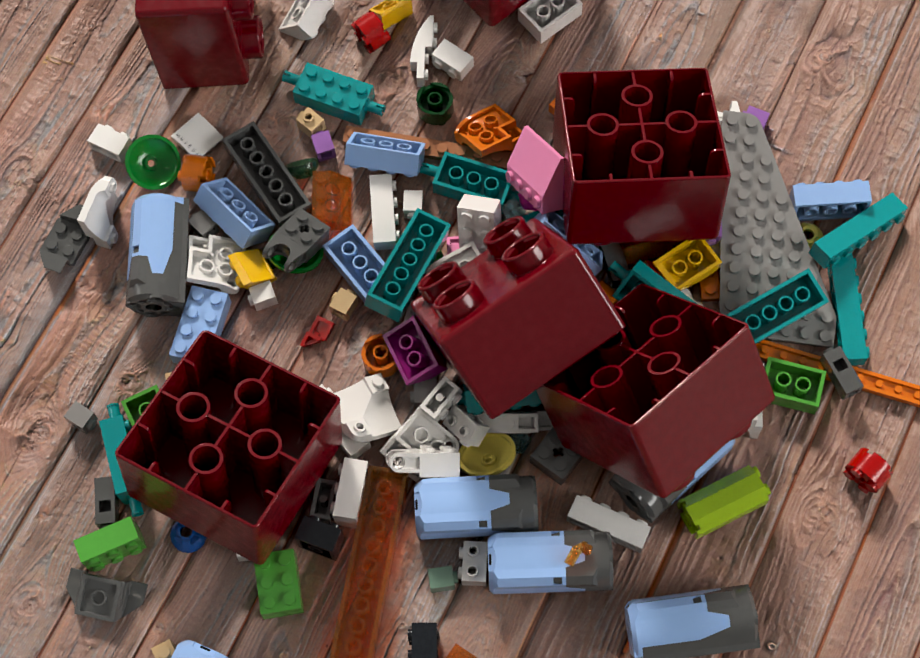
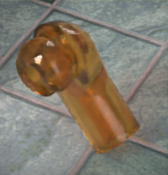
[564,541,593,567]

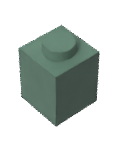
[428,565,458,593]

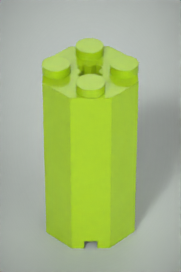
[677,465,771,539]

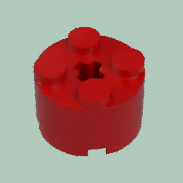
[351,10,391,54]
[843,448,893,494]

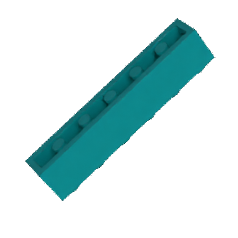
[809,192,908,269]
[827,253,870,366]

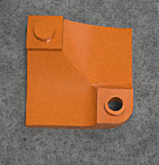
[454,104,522,157]

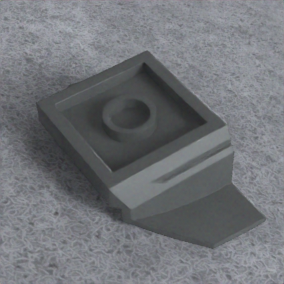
[39,204,90,273]
[66,568,148,622]

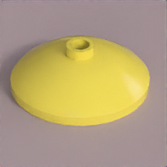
[459,433,516,476]

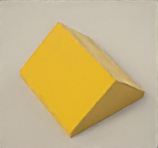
[369,0,413,30]

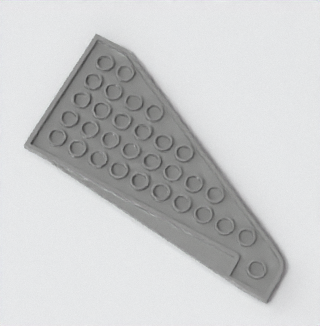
[719,110,837,348]

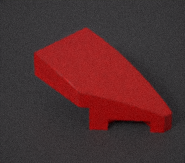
[300,315,336,347]

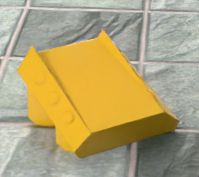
[228,249,277,290]

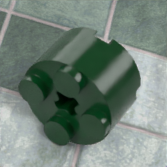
[416,82,454,126]

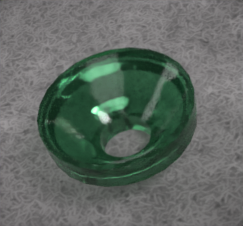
[285,158,319,179]

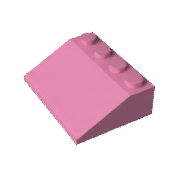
[505,125,564,214]

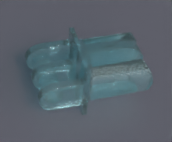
[501,198,526,219]

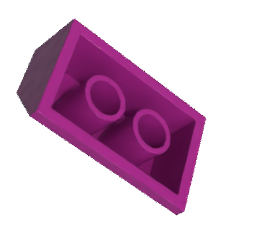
[382,315,448,386]

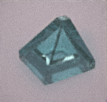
[508,434,531,454]

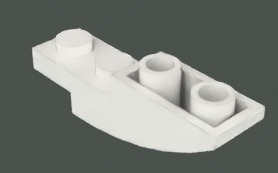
[410,15,438,87]
[477,410,553,433]

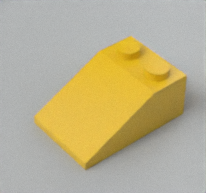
[652,240,722,291]

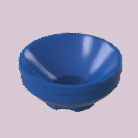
[170,521,207,553]

